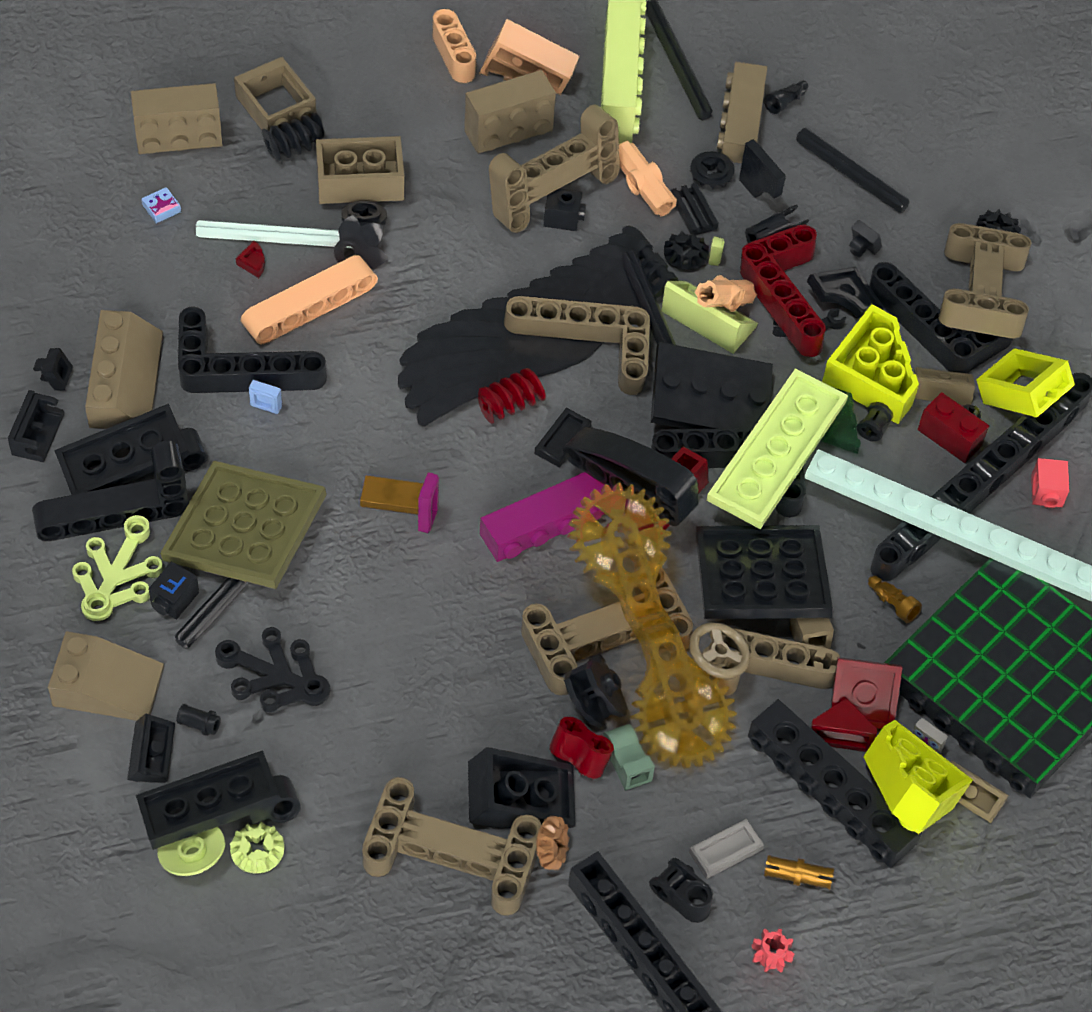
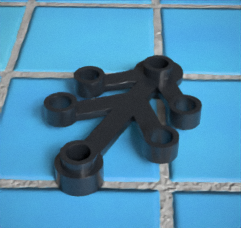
[215,627,330,712]

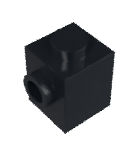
[543,189,586,232]

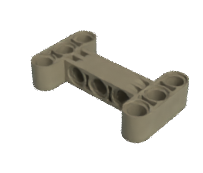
[489,105,620,233]
[938,223,1031,338]
[521,562,693,696]
[362,777,542,916]

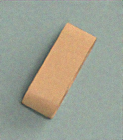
[433,9,476,83]

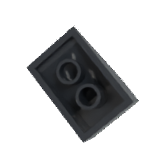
[468,747,576,829]

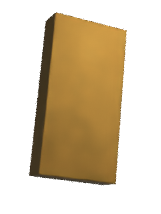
[360,475,423,514]

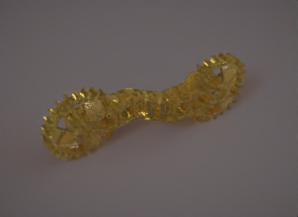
[567,483,737,769]

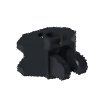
[564,654,628,728]

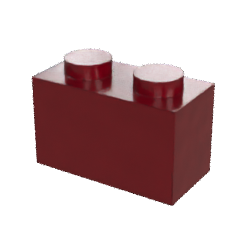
[917,392,990,463]

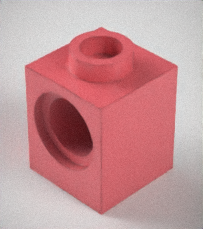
[1031,458,1069,508]

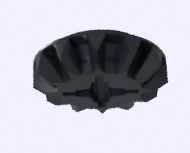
[690,151,735,189]
[341,201,387,226]
[975,209,1021,234]
[664,231,709,270]

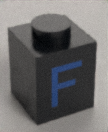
[148,561,199,620]

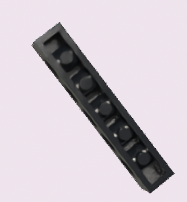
[748,699,922,869]
[568,851,722,1012]

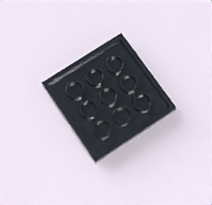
[696,525,833,619]

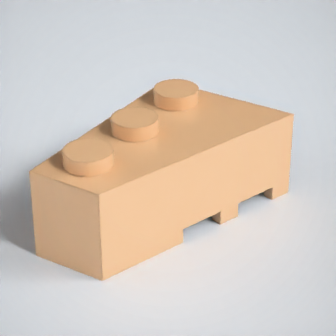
[479,19,579,94]

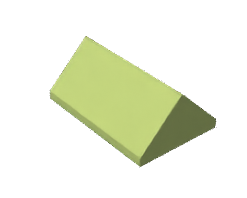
[661,281,758,354]

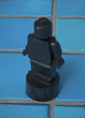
[764,80,808,115]

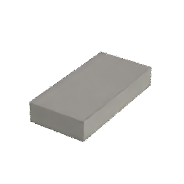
[689,819,764,879]

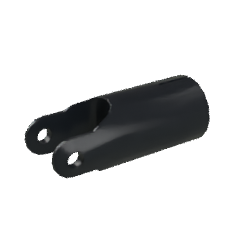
[745,204,809,243]

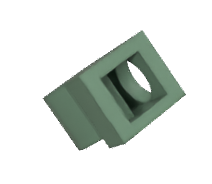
[603,724,655,791]

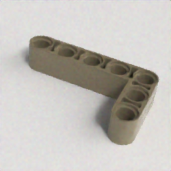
[504,296,650,395]

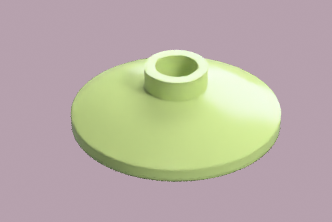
[158,827,225,876]

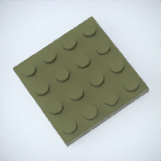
[160,461,327,589]

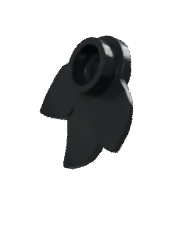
[334,215,388,268]

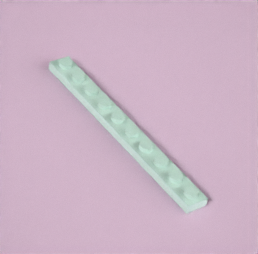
[805,449,1092,601]

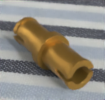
[764,855,834,889]

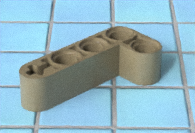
[710,628,840,696]

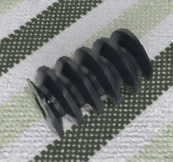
[262,112,325,162]

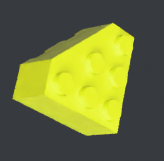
[822,304,919,424]
[863,720,973,834]

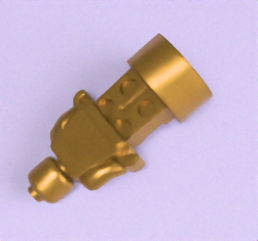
[868,576,922,623]

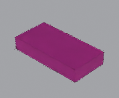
[418,472,439,533]

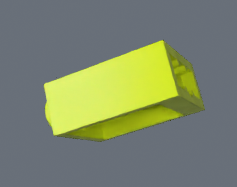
[976,348,1075,417]

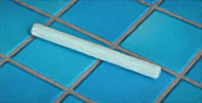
[196,220,352,248]

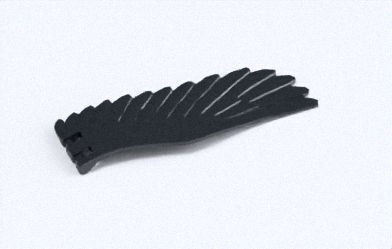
[398,226,679,426]

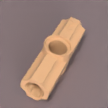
[619,141,677,217]
[695,275,757,312]

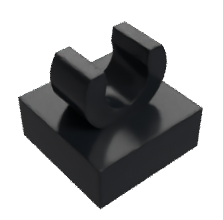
[849,219,882,258]
[33,348,73,391]

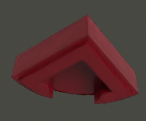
[236,241,265,278]

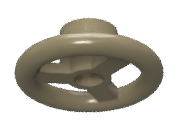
[689,623,750,679]

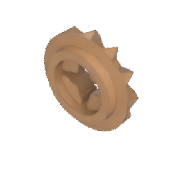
[536,816,570,870]

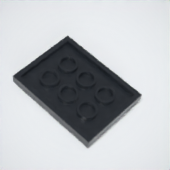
[650,342,773,429]

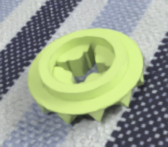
[230,821,284,874]

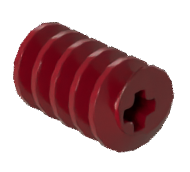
[478,368,546,424]

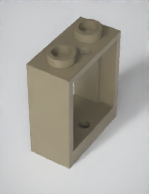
[234,57,316,131]

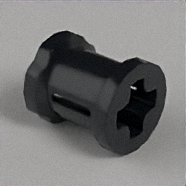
[857,402,893,441]

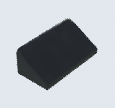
[127,713,175,783]

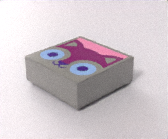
[912,718,948,754]

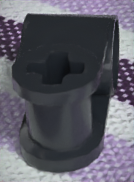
[649,858,713,923]

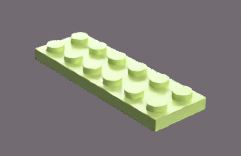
[707,369,848,529]

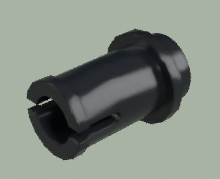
[176,704,221,736]

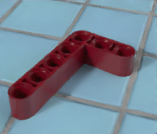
[740,225,826,357]

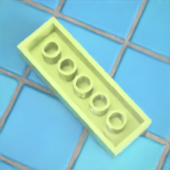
[601,0,646,144]

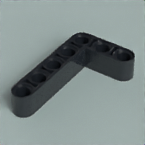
[869,262,1013,373]
[178,306,327,393]
[651,428,806,518]
[32,441,189,541]

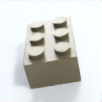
[464,70,556,154]
[131,83,222,154]
[316,136,404,204]

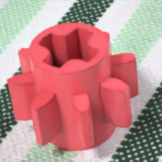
[752,928,794,973]

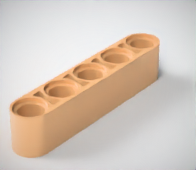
[241,255,378,344]

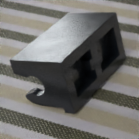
[8,390,64,463]

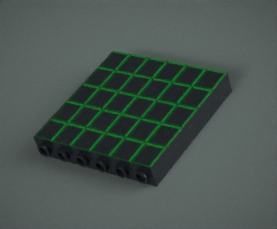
[884,558,1092,799]

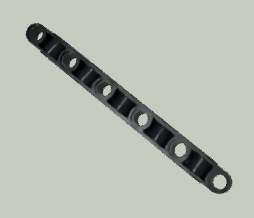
[870,372,1092,581]

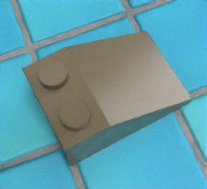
[48,631,164,721]

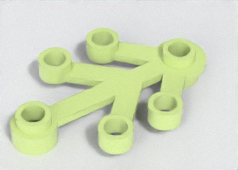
[72,515,163,621]

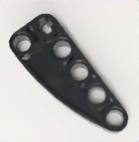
[562,427,699,526]

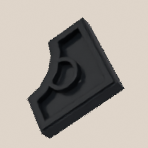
[739,139,786,199]
[807,266,884,318]

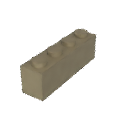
[717,62,767,164]

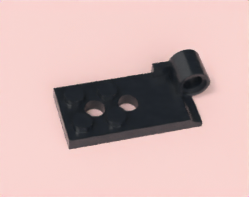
[54,403,208,495]
[136,750,301,850]

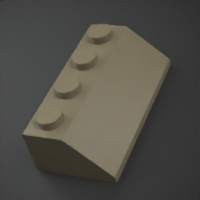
[85,310,163,429]

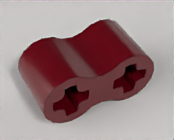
[549,716,614,778]

